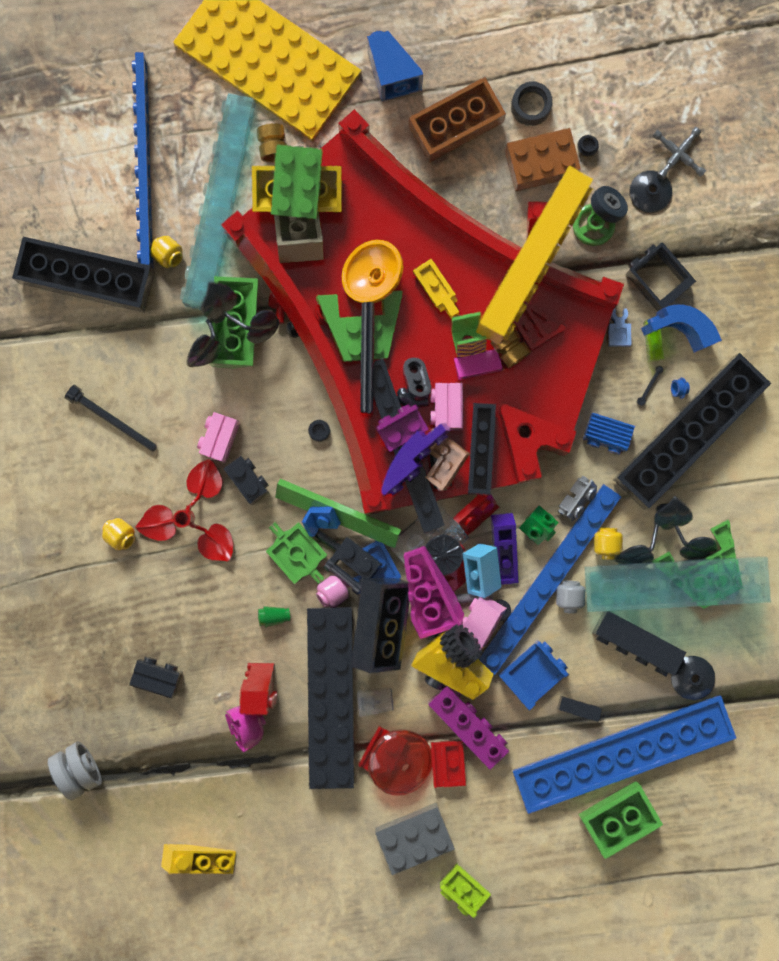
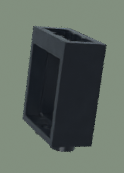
[625,242,696,311]

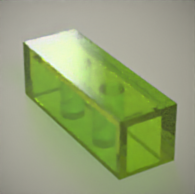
[643,320,664,362]

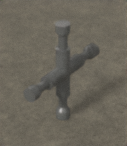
[652,127,706,180]

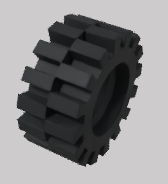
[440,624,482,668]

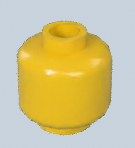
[150,236,183,268]
[102,518,135,551]
[594,528,623,560]

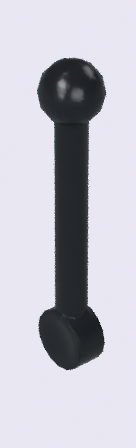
[636,366,664,406]

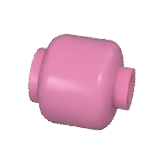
[316,576,349,608]

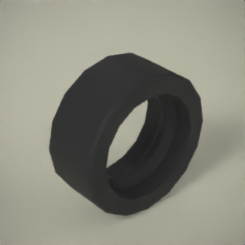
[511,81,553,126]

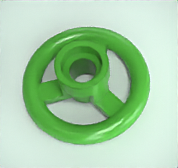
[573,204,616,246]

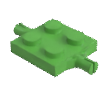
[266,522,327,584]

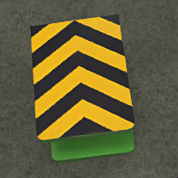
[451,312,487,358]

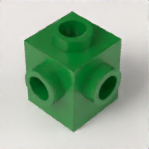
[519,505,559,546]

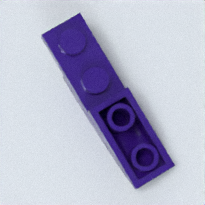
[381,423,451,495]

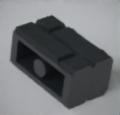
[129,656,182,699]

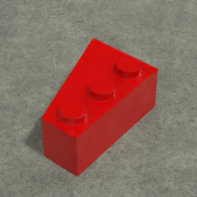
[239,663,277,715]

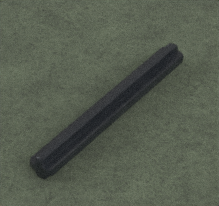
[360,302,375,413]

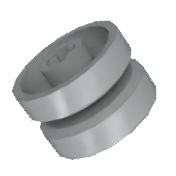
[48,741,102,801]

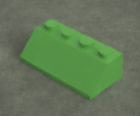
[210,276,258,369]

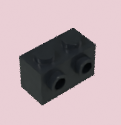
[224,456,270,505]

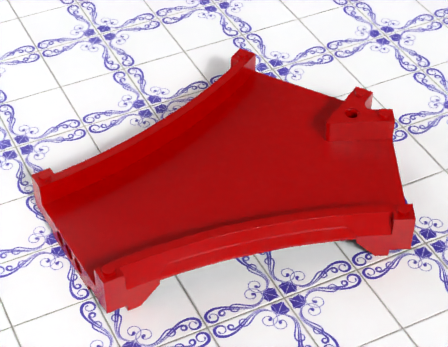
[221,109,624,515]

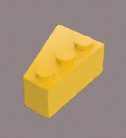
[411,630,493,700]

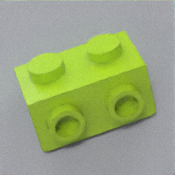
[440,863,491,918]

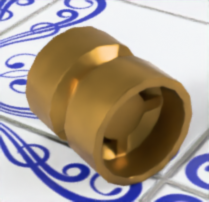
[256,123,287,162]
[491,327,532,368]

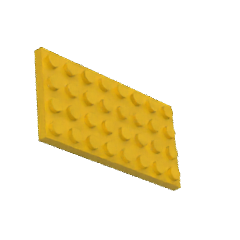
[173,0,362,141]

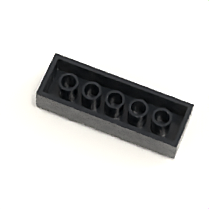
[12,236,155,313]

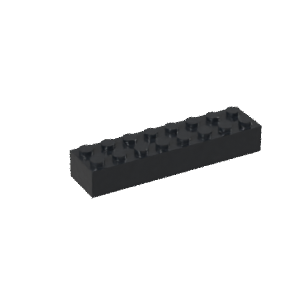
[613,353,772,510]
[307,607,355,789]

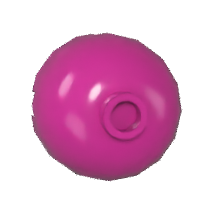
[225,706,266,752]

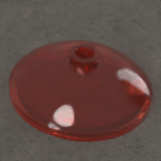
[368,729,432,796]

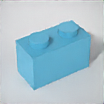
[463,543,501,598]

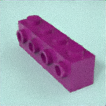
[427,685,509,770]

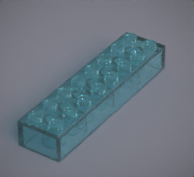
[584,556,771,612]

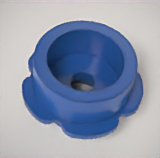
[671,377,690,399]

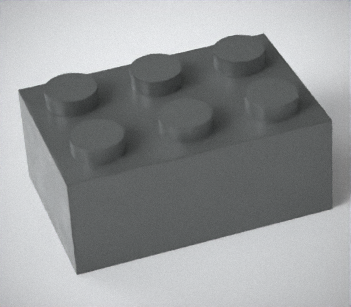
[375,802,455,875]

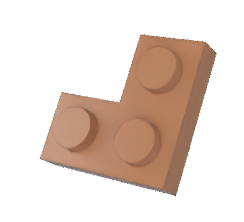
[426,428,470,491]

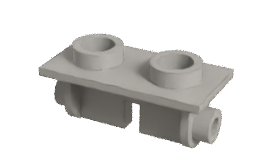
[558,476,597,522]

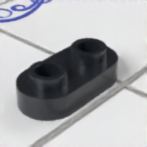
[403,358,431,401]

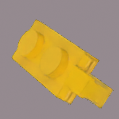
[413,259,459,319]

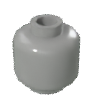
[556,581,586,613]

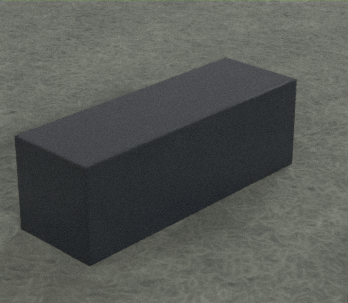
[557,696,602,722]

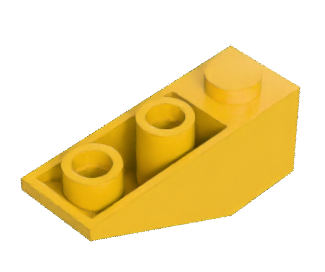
[161,844,236,874]

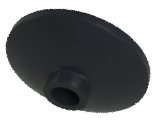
[629,170,672,213]
[671,656,715,700]

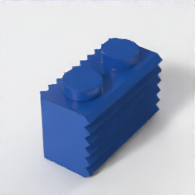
[583,413,635,455]

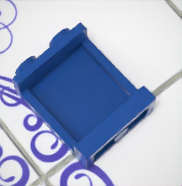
[498,640,569,710]

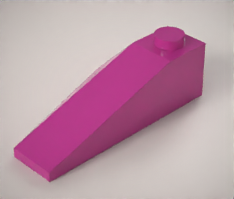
[404,546,464,639]

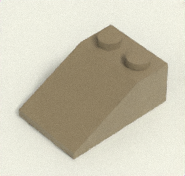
[274,212,323,263]

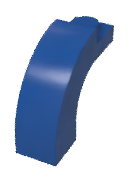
[641,305,722,353]

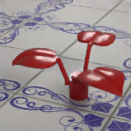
[135,459,234,562]

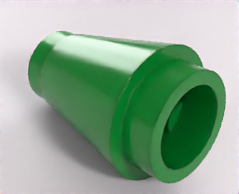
[258,606,290,628]

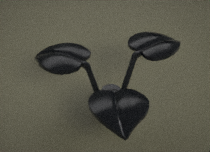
[186,281,280,367]
[614,496,718,568]

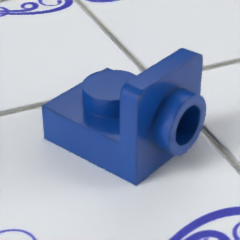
[302,507,341,537]

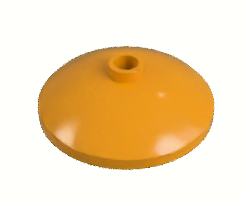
[342,240,403,303]

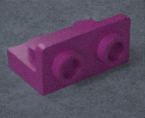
[376,404,429,452]

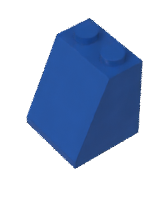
[367,31,423,102]

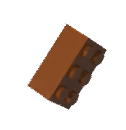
[505,128,581,192]

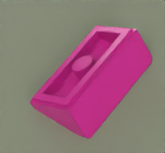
[454,350,503,380]

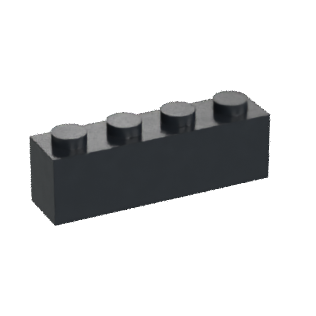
[468,403,496,496]
[592,610,687,677]

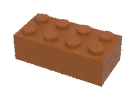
[408,77,506,163]

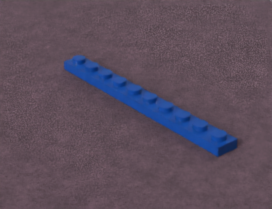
[132,52,153,268]
[479,484,621,675]

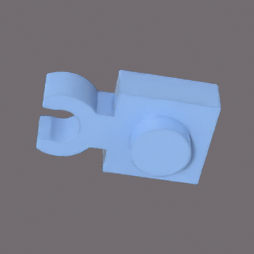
[608,309,631,347]

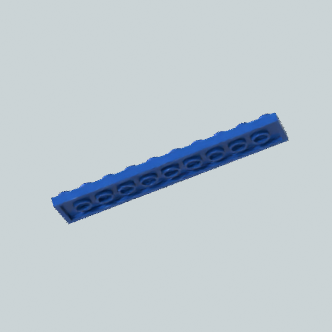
[512,695,736,814]

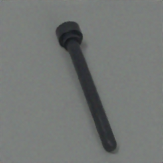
[64,384,157,451]

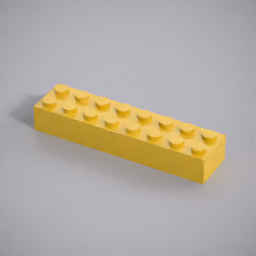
[476,166,593,345]

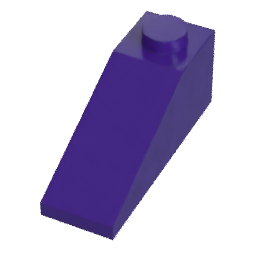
[491,513,519,585]

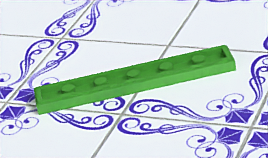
[275,479,401,548]

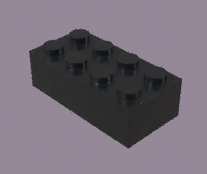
[351,577,410,673]

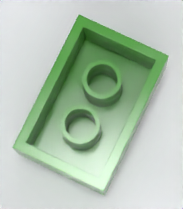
[271,145,323,219]
[578,781,663,859]

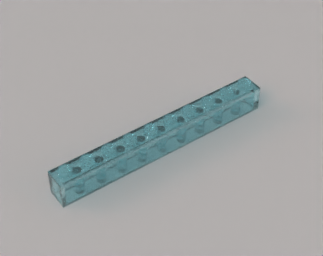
[180,93,255,310]

